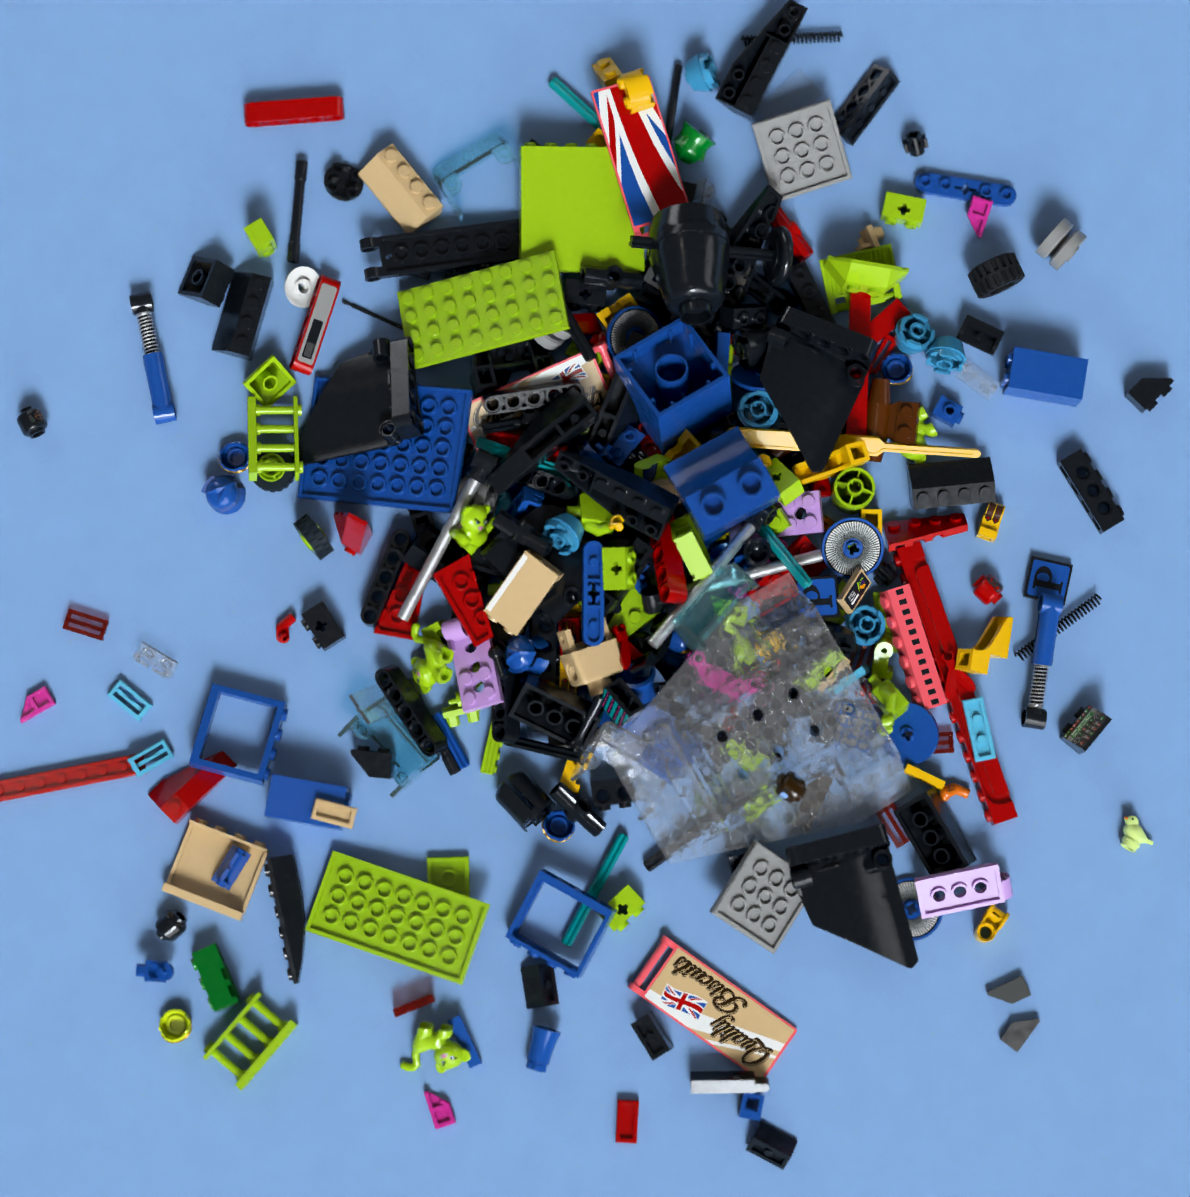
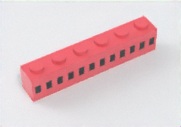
[879,584,947,710]

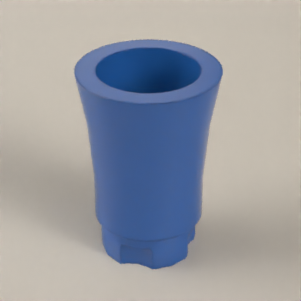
[526,1024,561,1073]

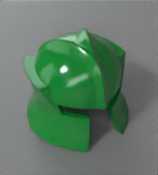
[672,120,716,164]

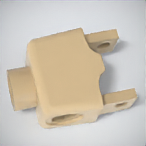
[557,617,623,697]

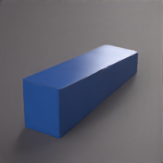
[713,331,730,373]
[447,1015,482,1068]

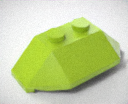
[824,255,909,296]

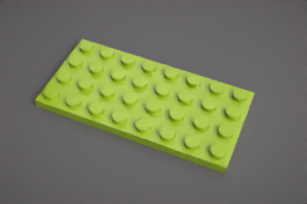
[397,250,570,369]
[305,850,491,985]

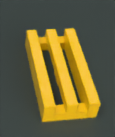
[903,764,946,790]

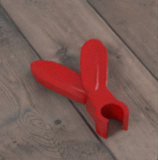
[611,623,642,670]
[941,651,976,700]

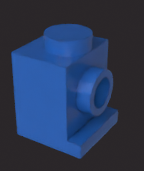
[930,395,965,427]
[738,1092,765,1121]

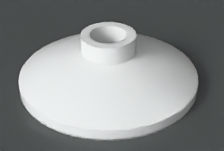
[284,266,319,308]

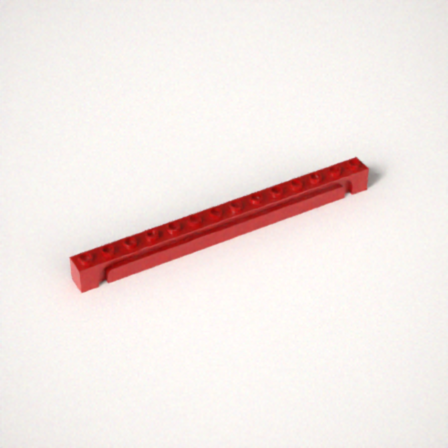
[893,541,1018,826]

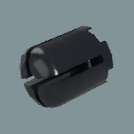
[495,771,556,832]

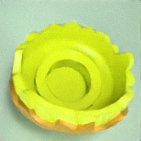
[158,1008,192,1043]

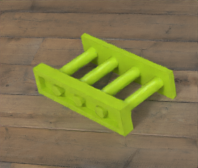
[247,396,303,481]
[203,992,298,1090]

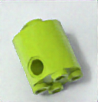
[831,467,875,514]

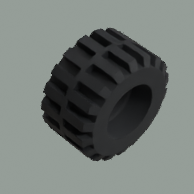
[968,253,1025,298]

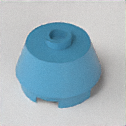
[684,51,720,91]
[894,313,935,355]
[925,336,966,375]
[737,390,779,429]
[542,513,584,555]
[845,604,886,646]

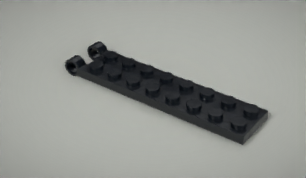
[359,219,519,282]

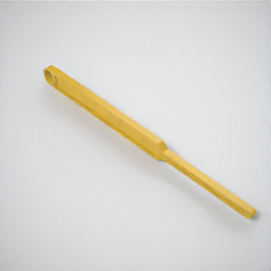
[726,427,981,458]

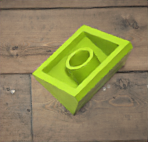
[242,355,296,406]

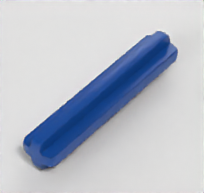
[432,711,470,769]

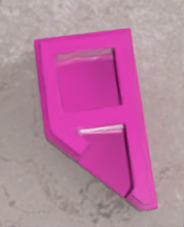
[967,195,993,238]
[20,686,56,724]
[424,1091,456,1129]

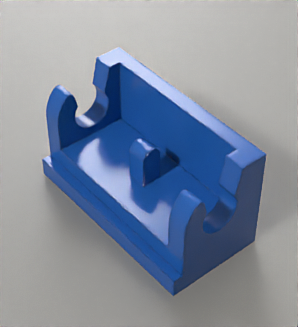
[506,486,544,520]

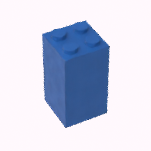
[1000,347,1089,407]
[264,774,353,831]

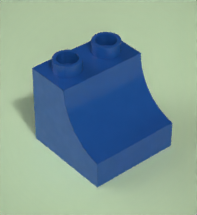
[613,318,733,454]
[663,426,780,542]

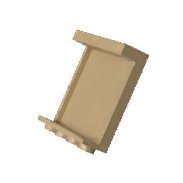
[161,818,270,921]

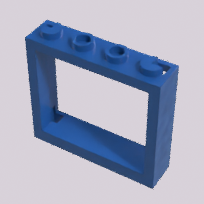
[189,683,289,786]
[505,869,617,979]

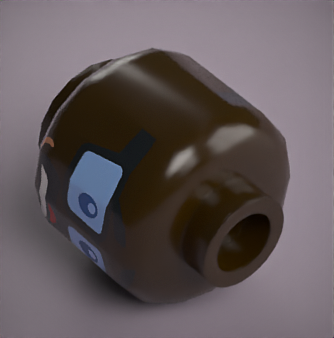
[774,771,807,803]

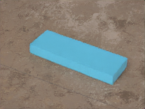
[961,696,996,762]

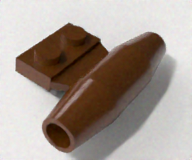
[866,378,921,462]

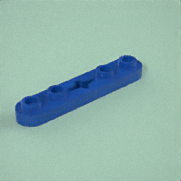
[914,172,1016,207]
[582,541,604,646]

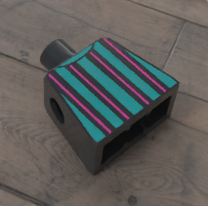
[602,677,645,728]

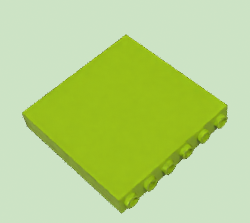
[519,142,644,273]

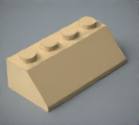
[358,143,443,233]

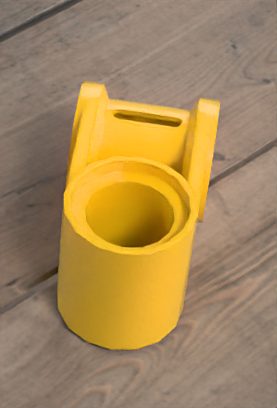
[974,904,1010,943]

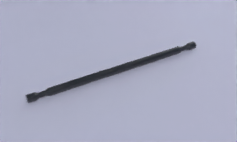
[342,300,403,330]

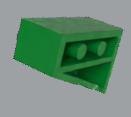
[190,943,242,1012]

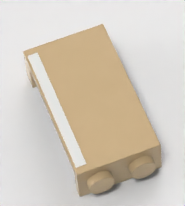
[483,549,564,636]

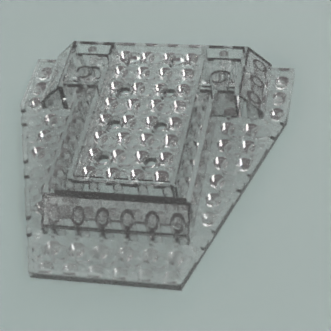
[606,572,913,864]

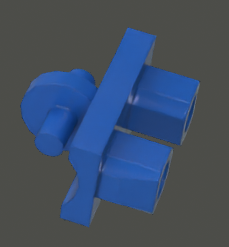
[578,440,613,463]
[136,960,174,982]

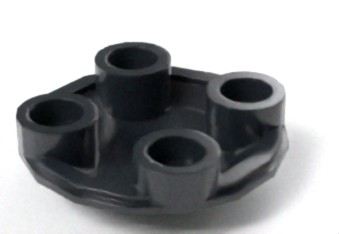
[324,162,363,201]

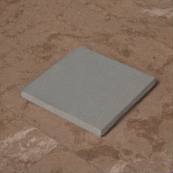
[751,99,852,201]
[709,840,803,954]

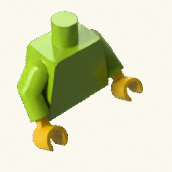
[566,493,624,537]

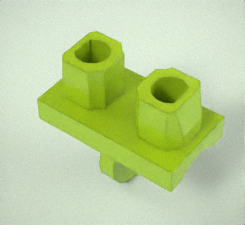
[442,691,480,728]

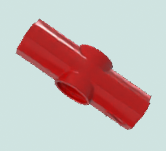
[770,207,814,263]

